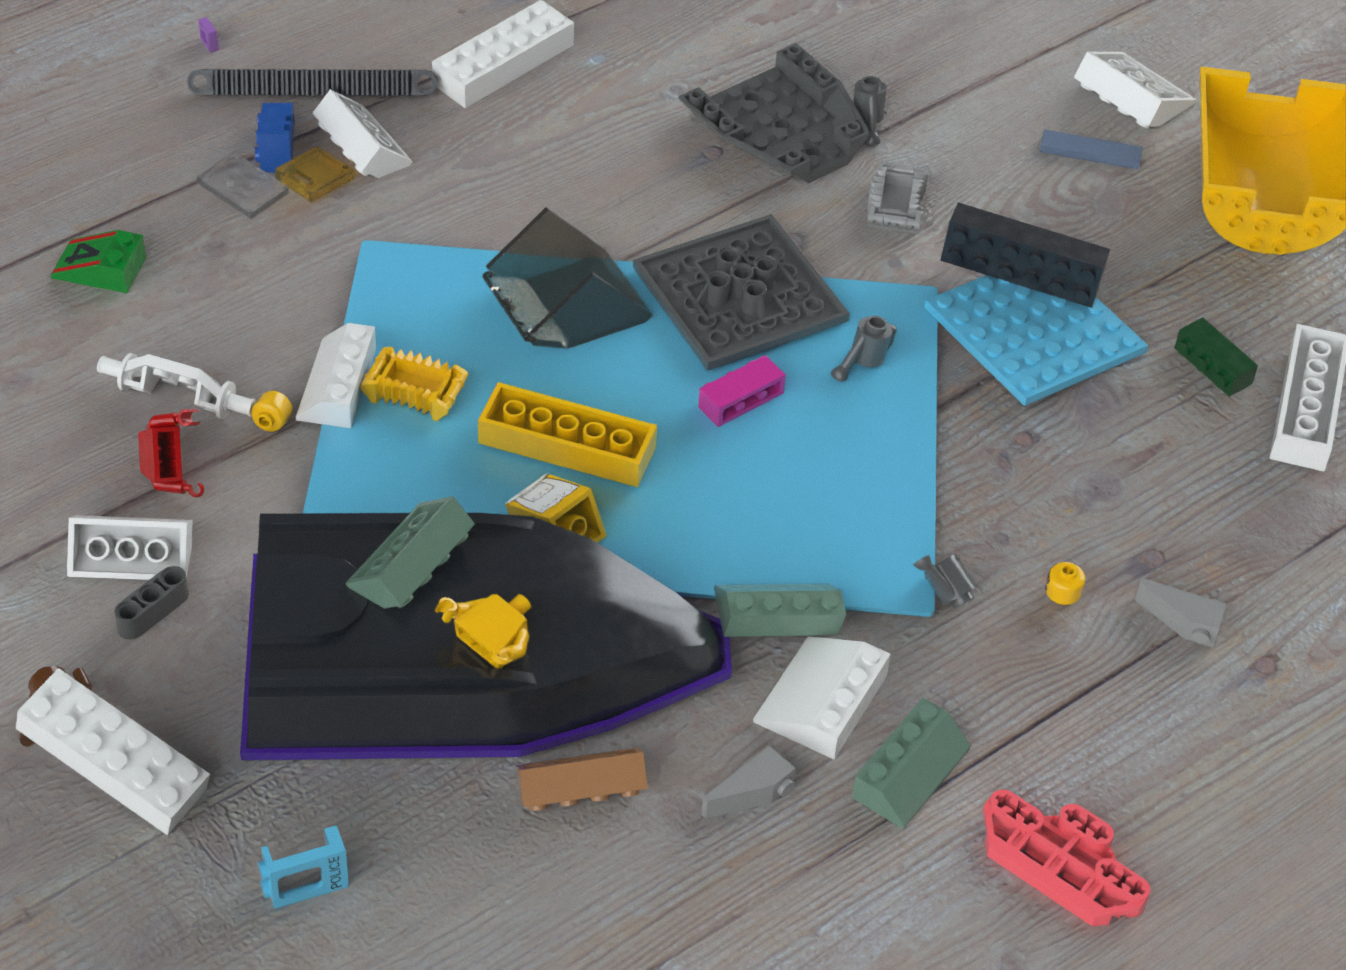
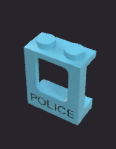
[257,825,349,909]

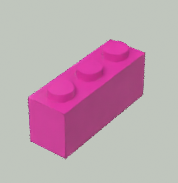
[698,355,786,427]

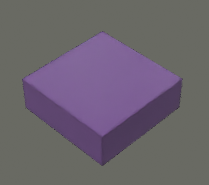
[198,17,219,52]

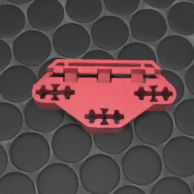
[982,789,1150,926]

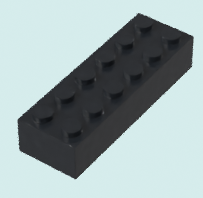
[940,202,1111,308]

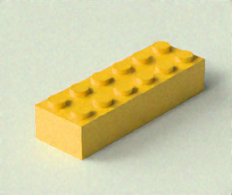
[478,382,657,487]

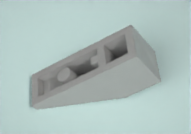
[1135,578,1226,647]
[702,746,796,819]

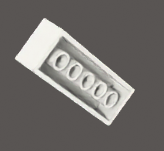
[432,0,574,108]
[1269,324,1346,471]
[16,668,210,835]

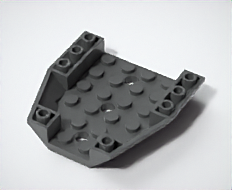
[679,43,870,183]

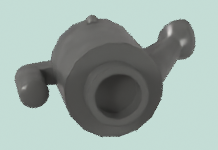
[853,76,887,145]
[831,316,897,382]
[913,553,977,609]

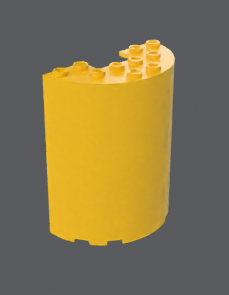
[1199,66,1346,255]

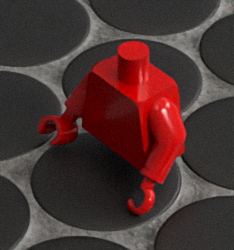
[138,409,204,498]

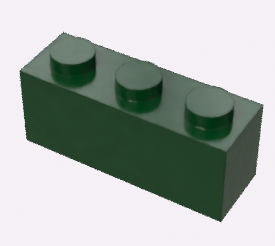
[1174,317,1258,397]

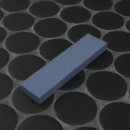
[1040,129,1143,170]

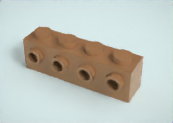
[516,747,648,811]

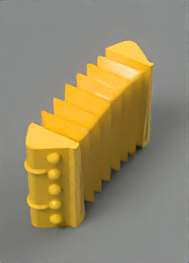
[360,347,469,422]

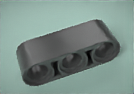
[114,566,189,640]

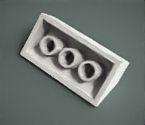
[313,90,413,178]
[296,323,376,428]
[67,515,193,580]

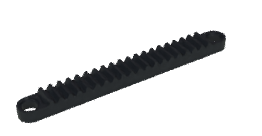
[187,69,437,96]

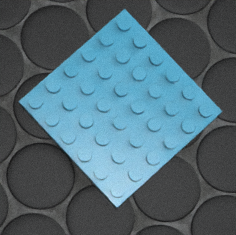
[924,275,1148,406]

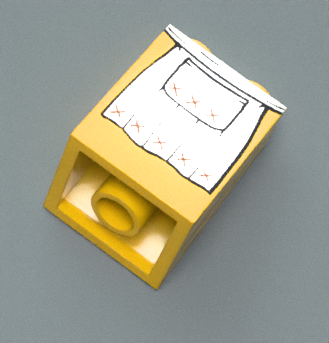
[505,473,607,543]

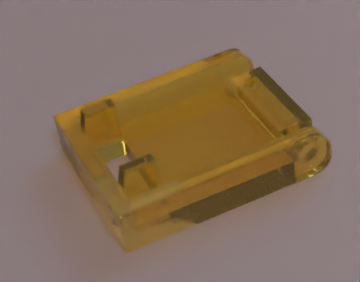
[275,146,356,202]

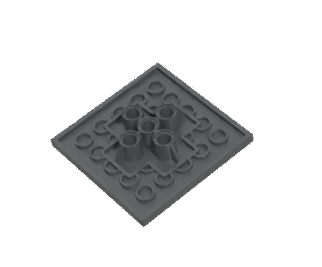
[633,214,850,371]

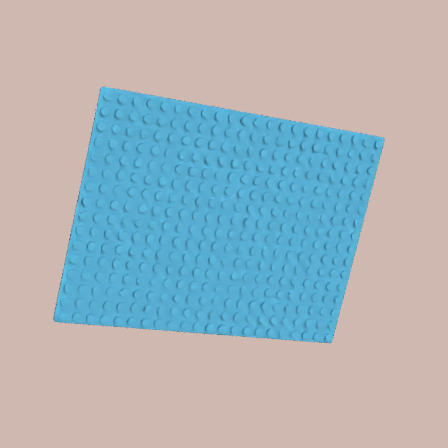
[303,240,938,617]

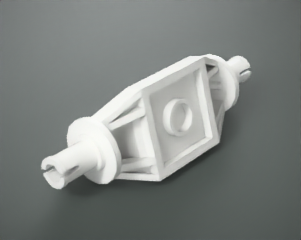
[97,353,257,419]

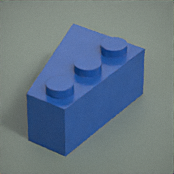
[255,103,295,173]

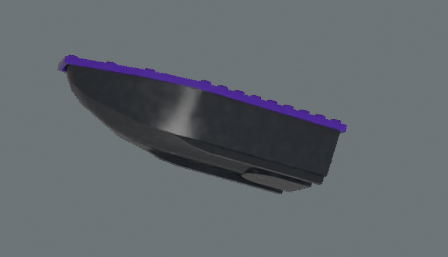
[240,513,732,760]

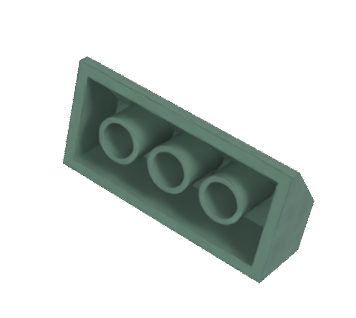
[345,496,475,608]
[714,583,846,637]
[852,698,970,829]

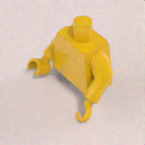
[435,594,531,669]

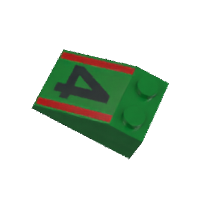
[51,230,146,293]

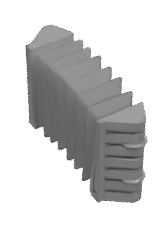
[866,161,929,234]

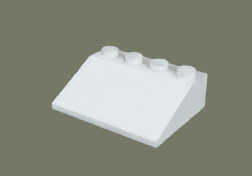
[1074,52,1197,128]
[753,636,891,759]

